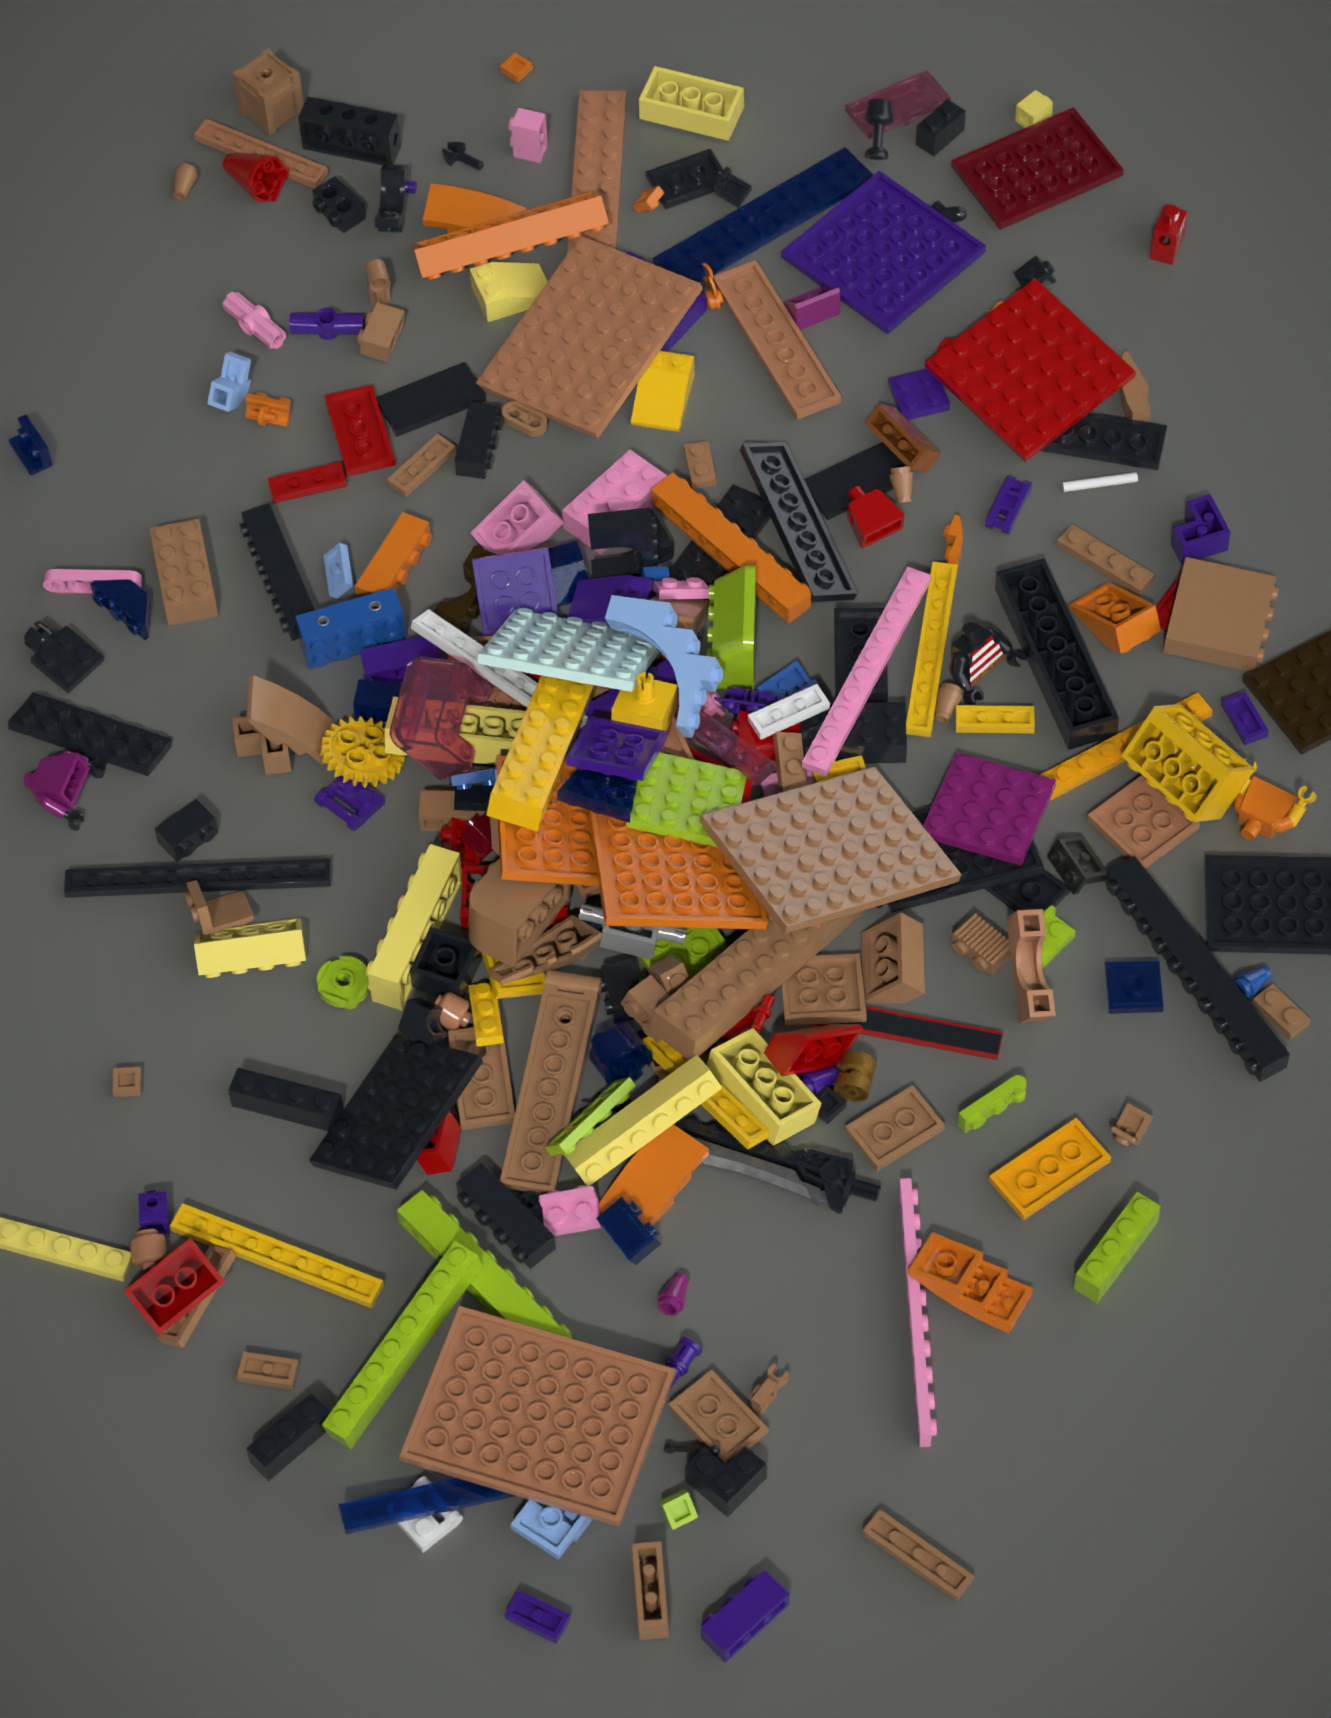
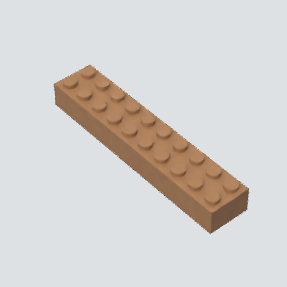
[650,910,865,1060]

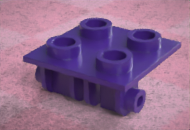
[714,687,778,715]

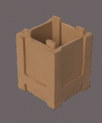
[232,48,304,136]

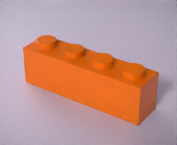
[355,512,432,609]

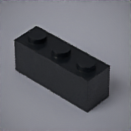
[455,402,503,479]
[246,1393,331,1481]

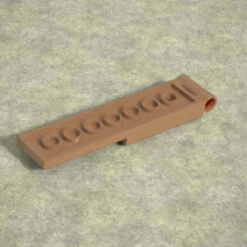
[500,970,602,1194]

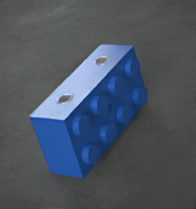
[295,587,407,669]

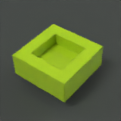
[659,1489,698,1530]

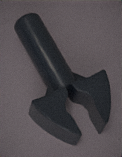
[442,142,484,170]

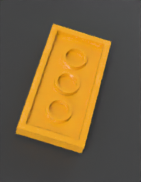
[989,1118,1111,1221]

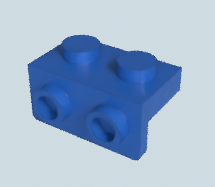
[754,661,818,702]

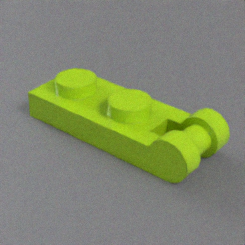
[958,1075,1027,1133]

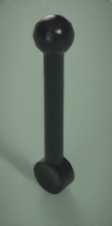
[663,1443,720,1456]

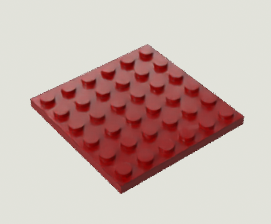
[925,278,1136,462]

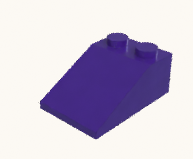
[567,575,653,627]

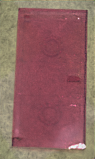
[845,70,950,139]

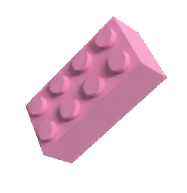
[562,450,667,555]

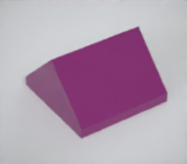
[783,286,840,330]

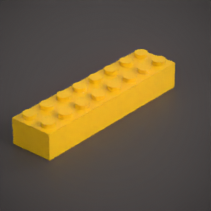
[486,675,596,832]

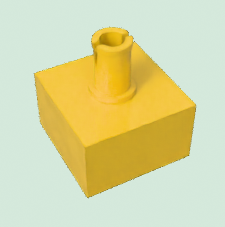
[612,672,678,731]

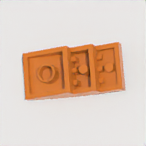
[423,183,527,233]
[599,1124,709,1241]
[908,1232,1033,1334]

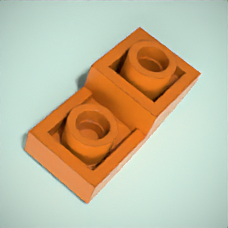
[943,514,963,571]

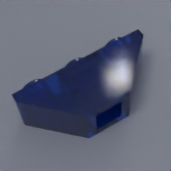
[91,579,151,640]

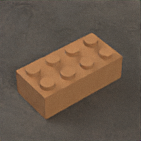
[149,519,218,626]

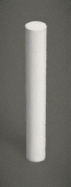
[1062,472,1138,492]

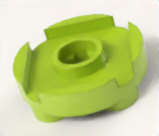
[317,956,370,1009]

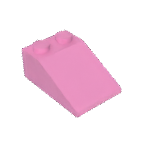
[470,480,564,555]

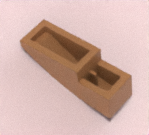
[1119,351,1151,422]

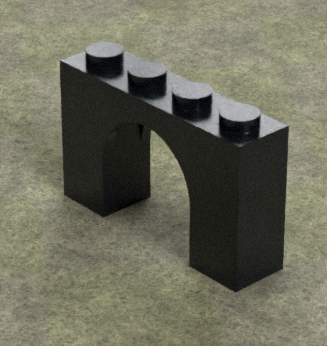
[588,508,658,579]

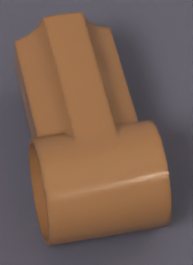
[364,259,391,305]

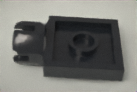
[24,620,104,694]

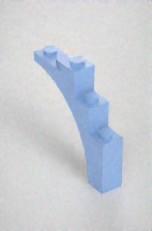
[605,595,723,738]

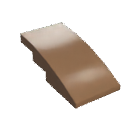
[246,675,333,765]

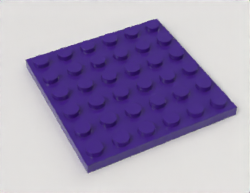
[781,171,986,335]

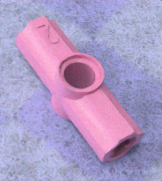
[222,291,286,349]

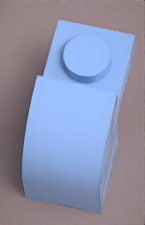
[207,352,251,412]

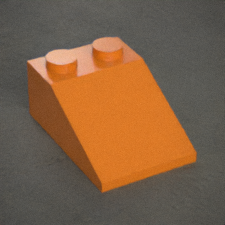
[1069,582,1161,654]

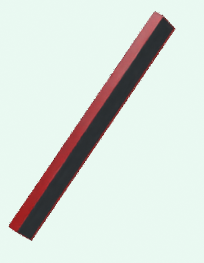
[810,1006,1003,1060]

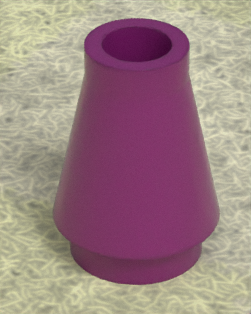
[657,1273,689,1316]

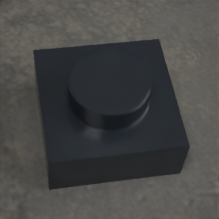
[815,1085,847,1124]

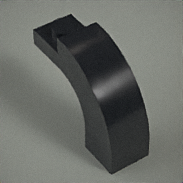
[375,164,408,232]

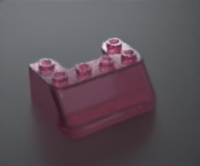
[390,657,493,781]

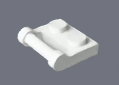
[386,1476,463,1553]

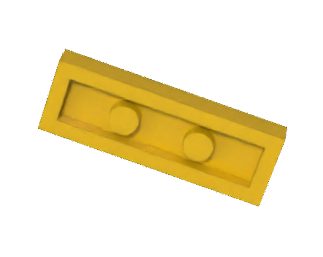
[956,705,1035,733]
[468,982,504,1047]

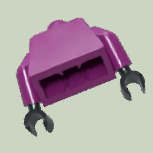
[24,750,106,831]

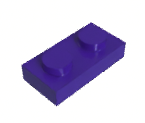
[1221,691,1269,745]
[504,1590,571,1644]

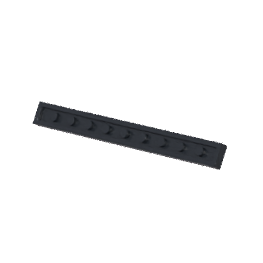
[64,858,331,898]

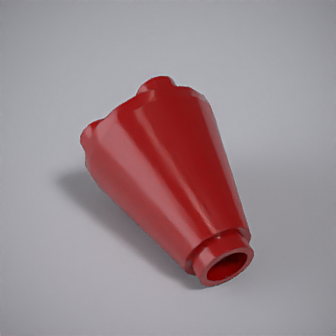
[222,153,289,202]

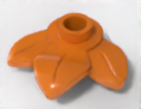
[702,263,724,310]

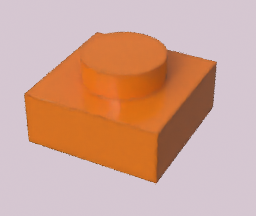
[500,53,533,83]
[632,186,664,213]

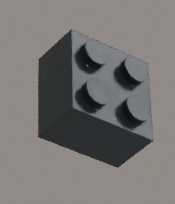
[409,927,482,998]

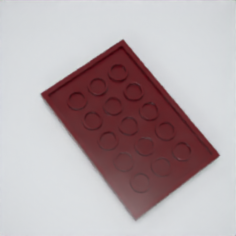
[951,107,1124,230]

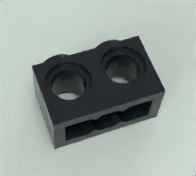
[312,176,366,233]

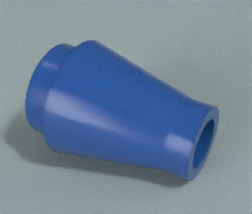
[1233,965,1272,999]

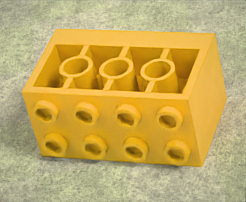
[1121,704,1255,822]

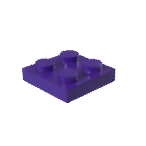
[888,369,950,420]

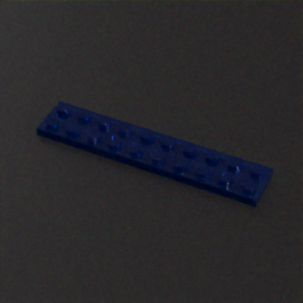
[653,147,873,283]

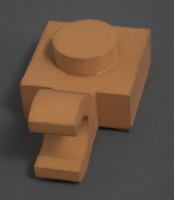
[750,1363,789,1417]

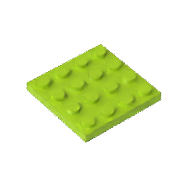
[626,752,748,847]

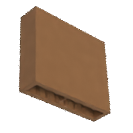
[1163,557,1279,672]

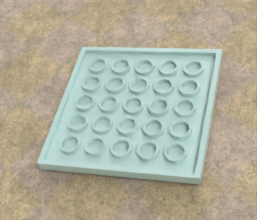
[477,608,660,692]

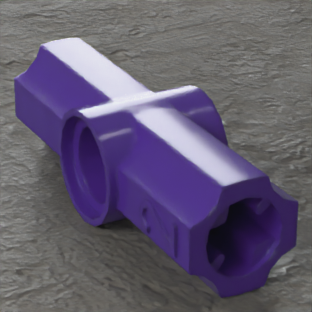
[289,308,365,340]

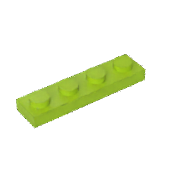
[545,1077,636,1156]

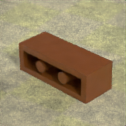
[864,404,941,473]

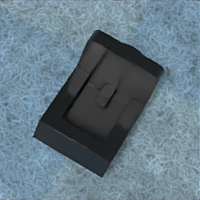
[713,166,752,208]
[1014,255,1056,288]

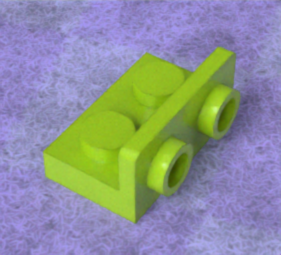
[1041,905,1076,969]

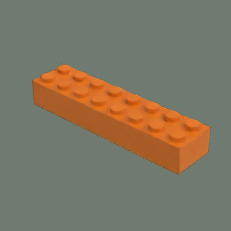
[411,190,609,280]

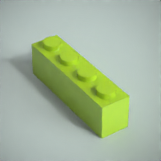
[1074,1192,1161,1304]

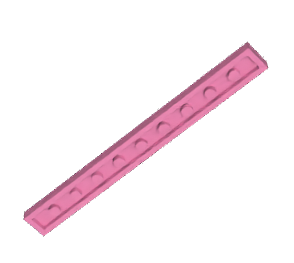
[802,567,931,776]
[899,1178,937,1447]

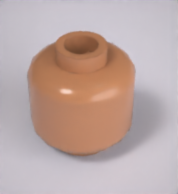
[435,992,472,1031]
[129,1229,168,1272]

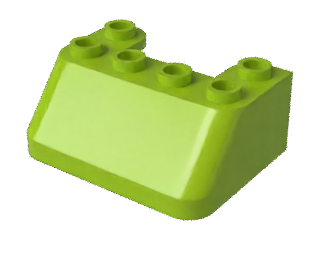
[707,565,756,689]

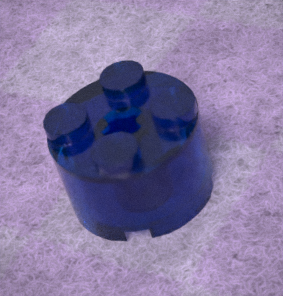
[589,1021,653,1085]

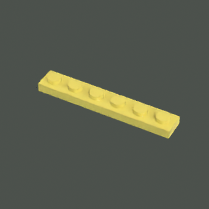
[0,1217,132,1282]

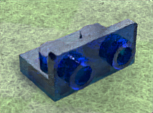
[9,414,53,475]

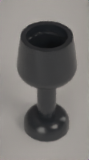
[865,99,894,160]

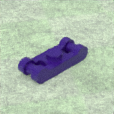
[985,475,1032,534]

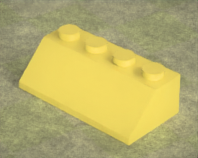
[194,917,306,978]

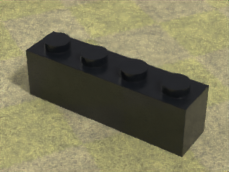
[228,1068,344,1131]
[456,1163,556,1269]

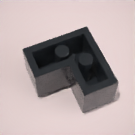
[684,1446,767,1517]

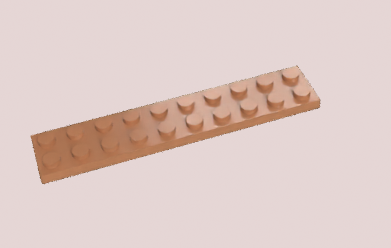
[567,90,627,254]

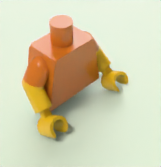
[1234,758,1316,841]

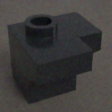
[397,997,448,1046]

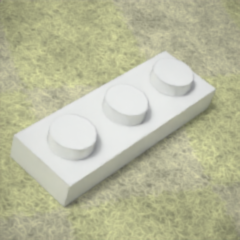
[748,684,830,740]

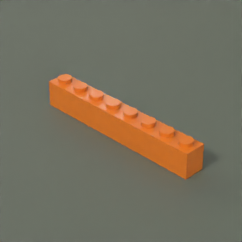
[650,473,811,624]

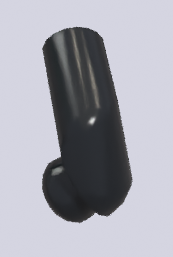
[931,201,967,223]

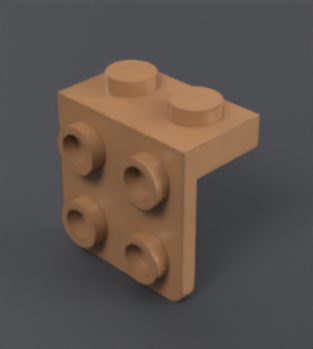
[184,880,254,935]

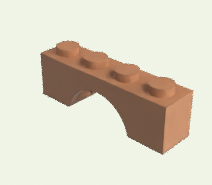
[1006,909,1056,1024]

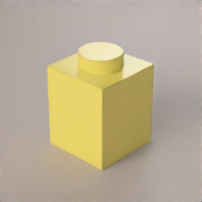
[1015,90,1053,128]

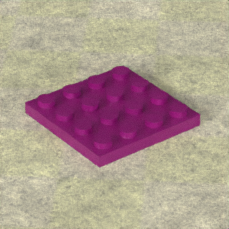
[923,752,1056,866]

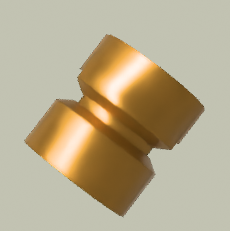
[834,1051,877,1102]

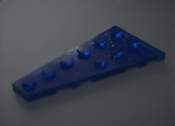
[557,769,639,823]

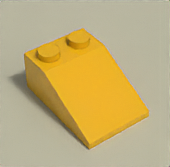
[631,351,695,432]

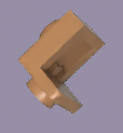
[1110,1103,1154,1147]

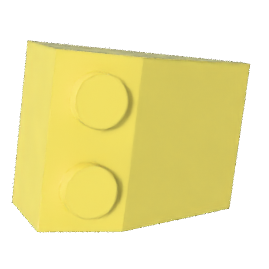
[469,262,548,322]

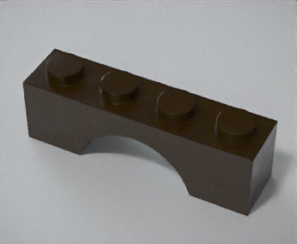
[433,546,498,635]

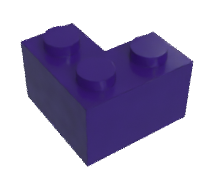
[1171,494,1231,565]

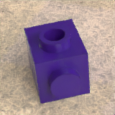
[138,1190,171,1234]

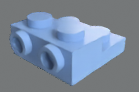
[510,1500,593,1560]

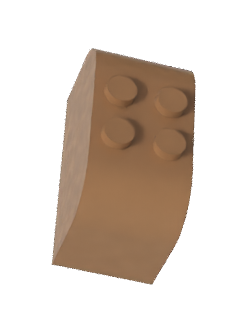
[469,858,571,967]

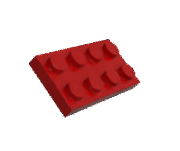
[324,384,396,477]

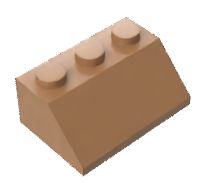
[862,912,925,1004]

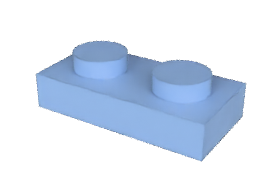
[323,542,353,599]

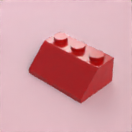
[763,1024,864,1077]
[123,1238,226,1335]

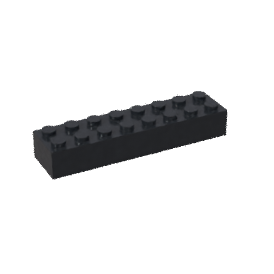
[995,558,1119,750]

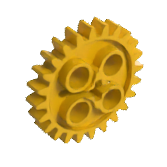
[320,716,405,788]

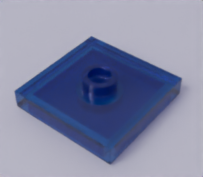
[1105,961,1164,1014]

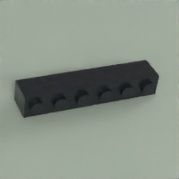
[239,503,315,641]

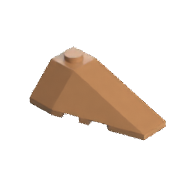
[486,915,603,985]

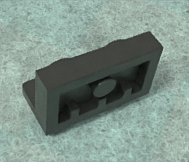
[1047,835,1108,895]

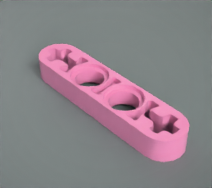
[43,569,142,594]

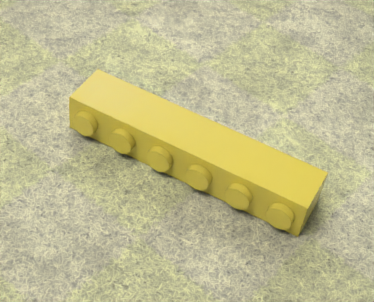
[565,1055,722,1187]

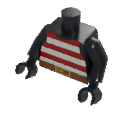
[949,622,1027,705]

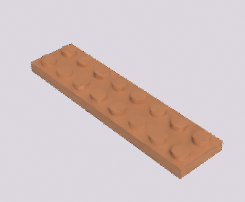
[713,260,842,420]

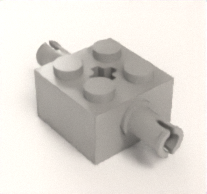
[578,903,687,960]

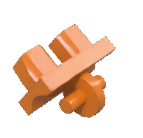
[245,392,290,427]

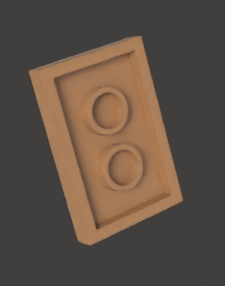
[845,1085,945,1171]
[668,1369,769,1465]

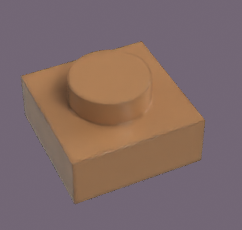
[113,1067,142,1097]

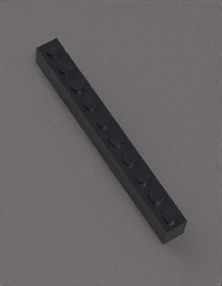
[1106,856,1290,1082]

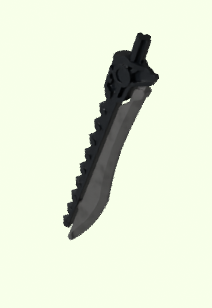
[580,1092,881,1214]

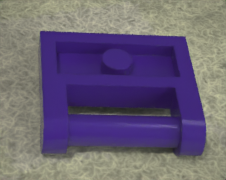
[314,775,385,831]

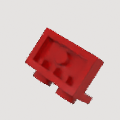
[439,817,480,868]

